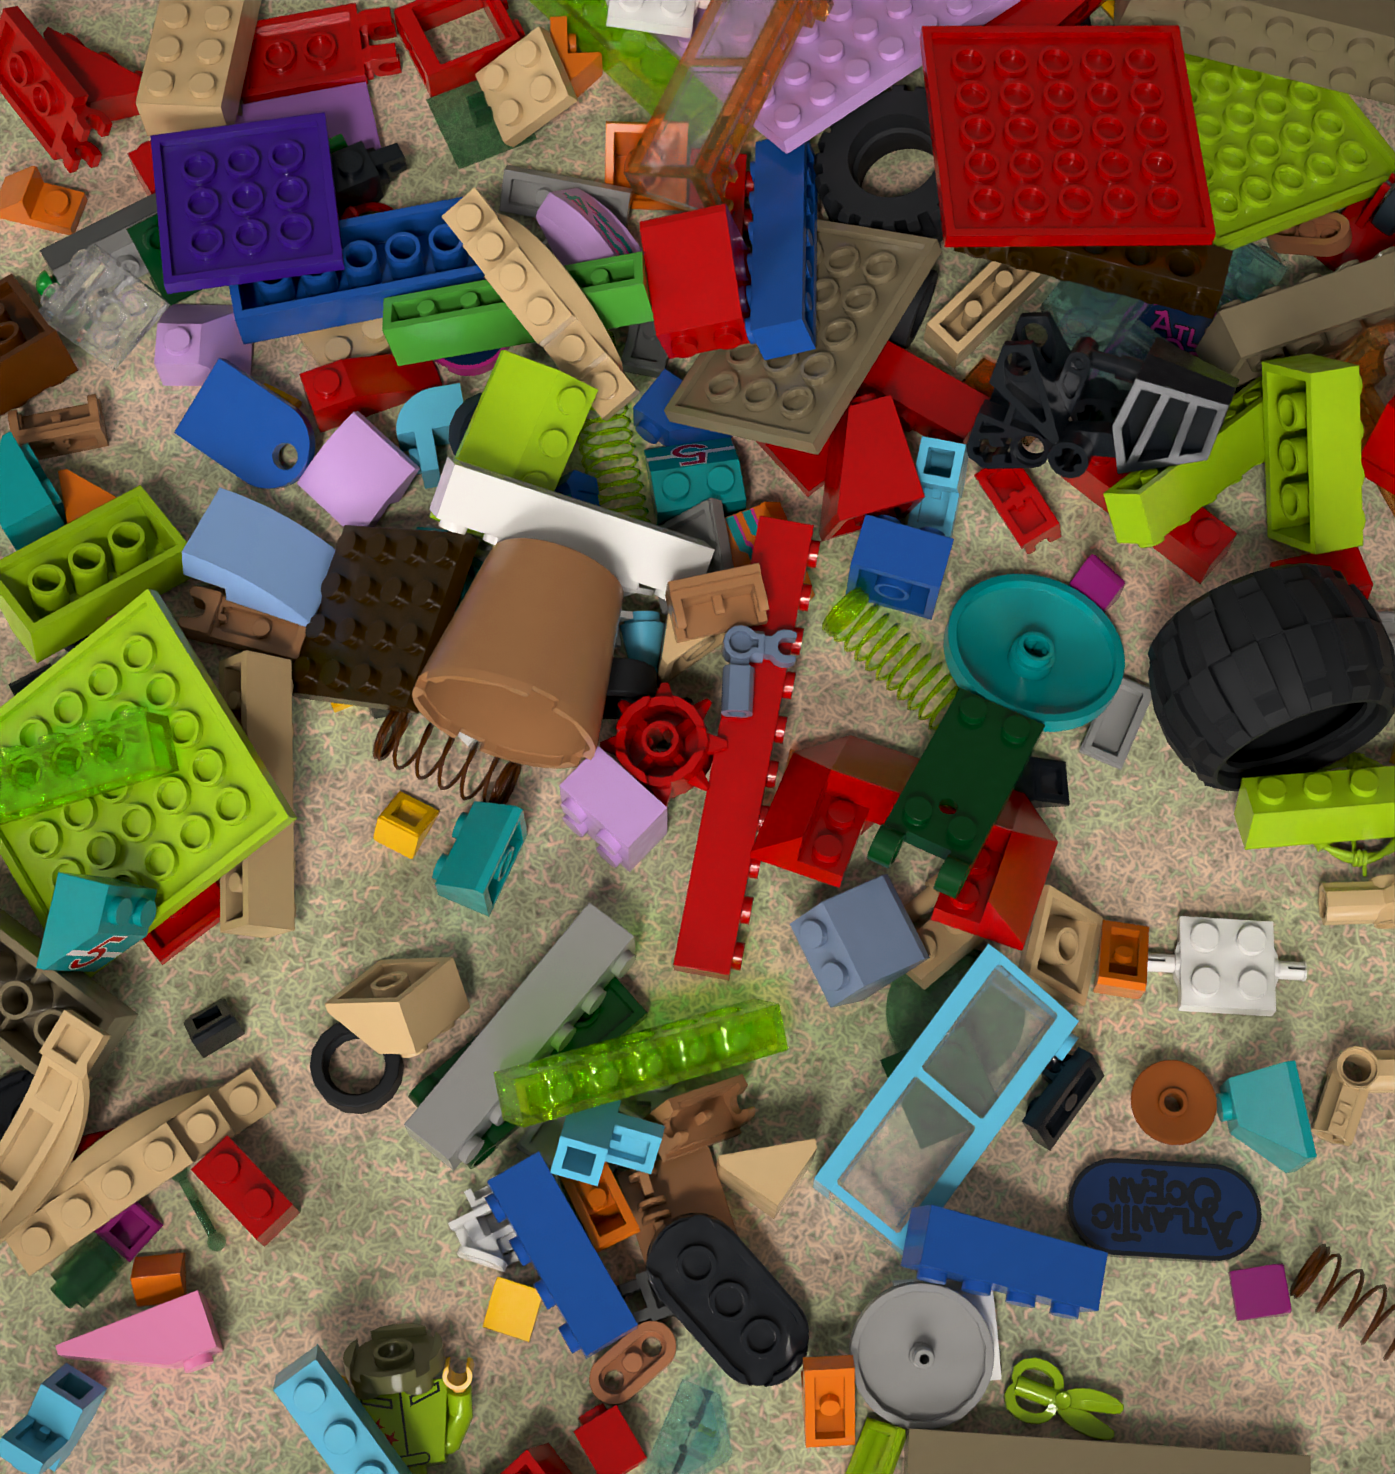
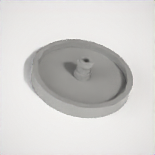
[849,1281,994,1430]

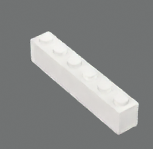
[429,457,715,600]

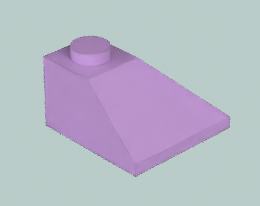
[154,304,253,386]

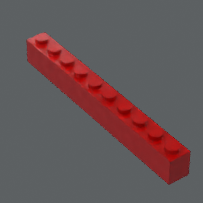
[673,516,821,981]

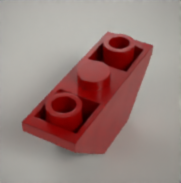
[43,27,143,121]

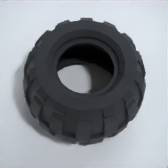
[1148,563,1395,791]

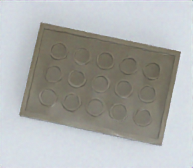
[664,219,942,455]

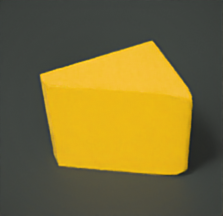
[373,791,440,859]
[483,1277,542,1342]

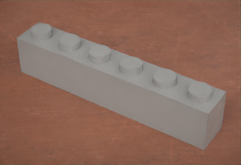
[404,902,636,1171]

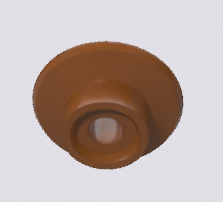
[1131,1060,1217,1145]

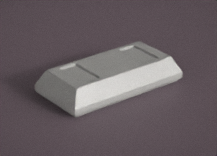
[1079,677,1152,770]

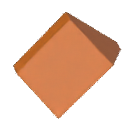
[130,1252,187,1307]

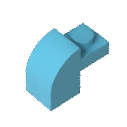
[396,383,463,489]
[907,436,968,538]
[550,1098,665,1186]
[0,1363,107,1474]

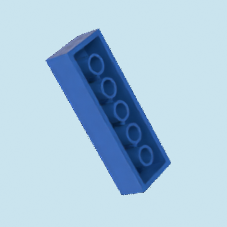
[229,196,486,345]

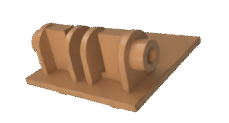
[617,1146,738,1266]

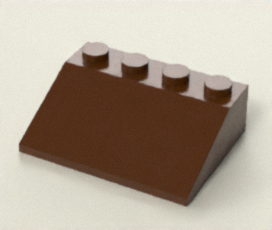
[0,274,78,416]

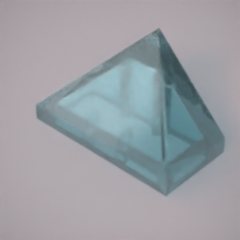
[643,1379,732,1474]

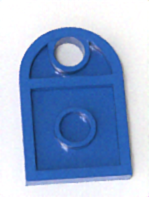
[174,358,316,489]

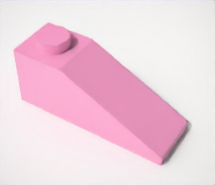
[55,1290,224,1373]

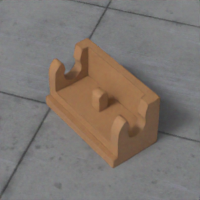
[8,394,109,460]
[665,563,769,643]
[643,1074,756,1162]

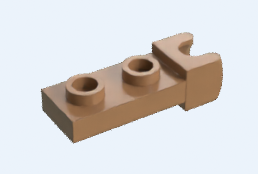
[178,586,306,664]

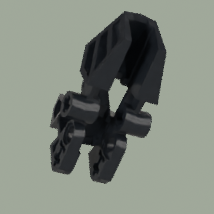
[967,312,1240,478]

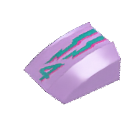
[536,188,644,266]

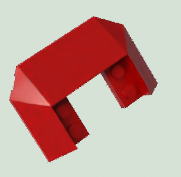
[750,735,1058,951]

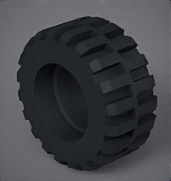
[813,85,943,248]

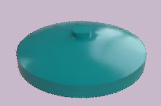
[943,574,1125,732]

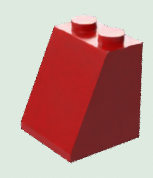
[640,203,751,359]
[819,393,925,541]

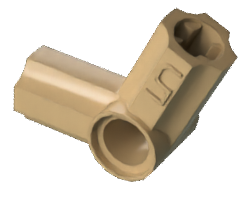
[1318,874,1395,929]
[1311,1046,1395,1147]

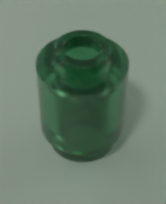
[50,1235,125,1309]

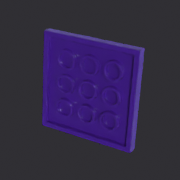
[150,112,345,294]

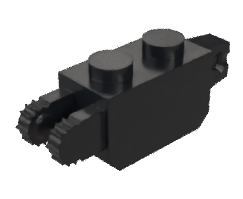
[331,140,407,219]

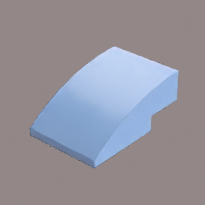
[182,488,335,627]

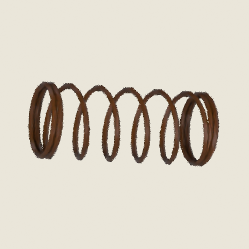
[372,711,521,805]
[1289,1243,1395,1361]

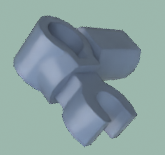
[721,625,797,718]

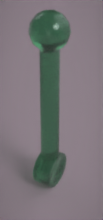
[171,1168,226,1252]

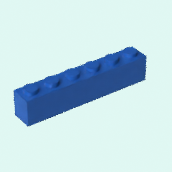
[745,139,818,361]

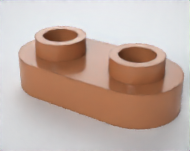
[1266,213,1352,257]
[589,1321,676,1406]

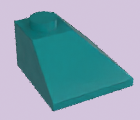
[1216,1060,1317,1173]

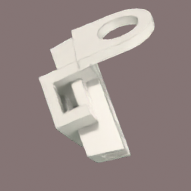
[448,1175,519,1272]

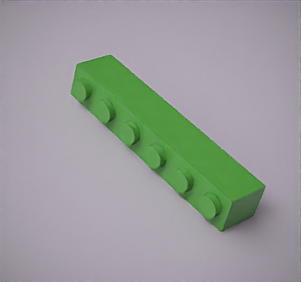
[382,251,654,366]

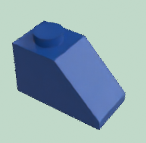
[633,369,733,446]

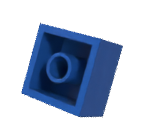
[845,514,954,620]

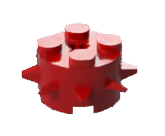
[600,682,728,807]

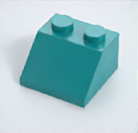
[432,801,528,917]

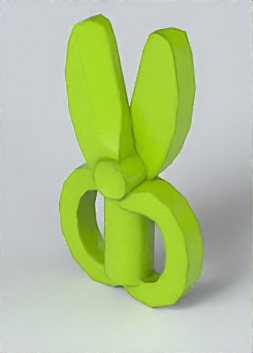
[1003,1357,1124,1440]

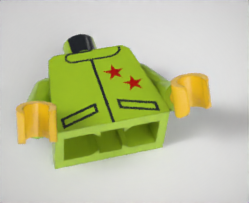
[341,1357,475,1474]

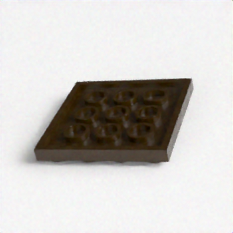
[292,525,479,714]

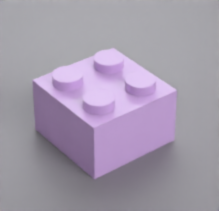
[559,746,667,872]

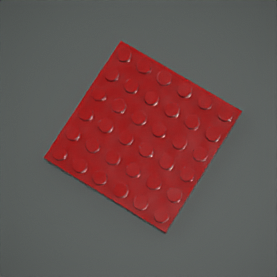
[919,25,1216,247]

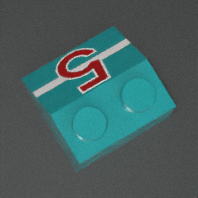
[644,437,746,526]
[36,872,157,972]

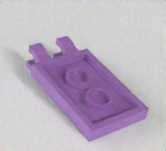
[235,81,381,150]

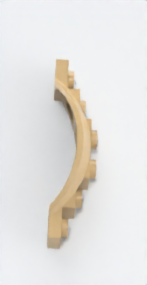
[441,187,640,421]
[0,1010,111,1244]
[5,1068,277,1276]

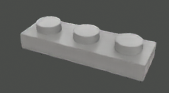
[499,165,633,228]

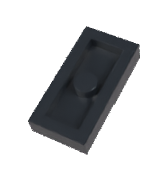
[1022,1047,1104,1151]

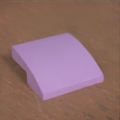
[297,411,420,527]

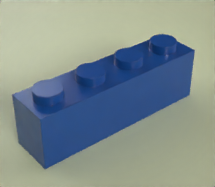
[484,1151,638,1359]
[901,1205,1108,1319]

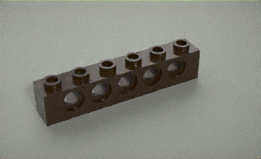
[954,245,1233,319]

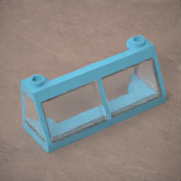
[813,944,1079,1255]

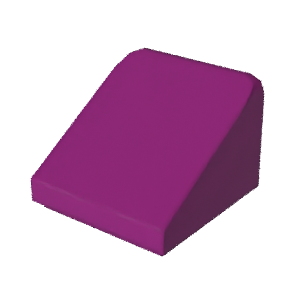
[1068,554,1126,613]
[94,1202,163,1262]
[1228,1263,1292,1321]

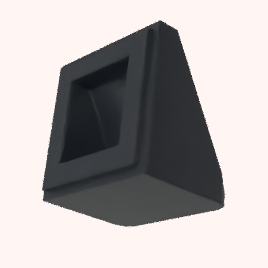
[1014,757,1070,808]

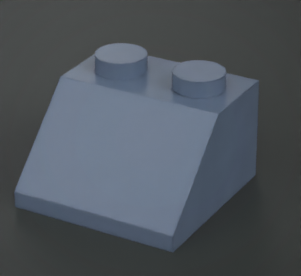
[790,874,930,1008]

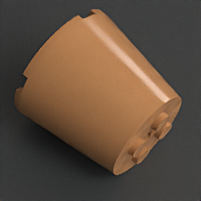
[412,538,624,769]

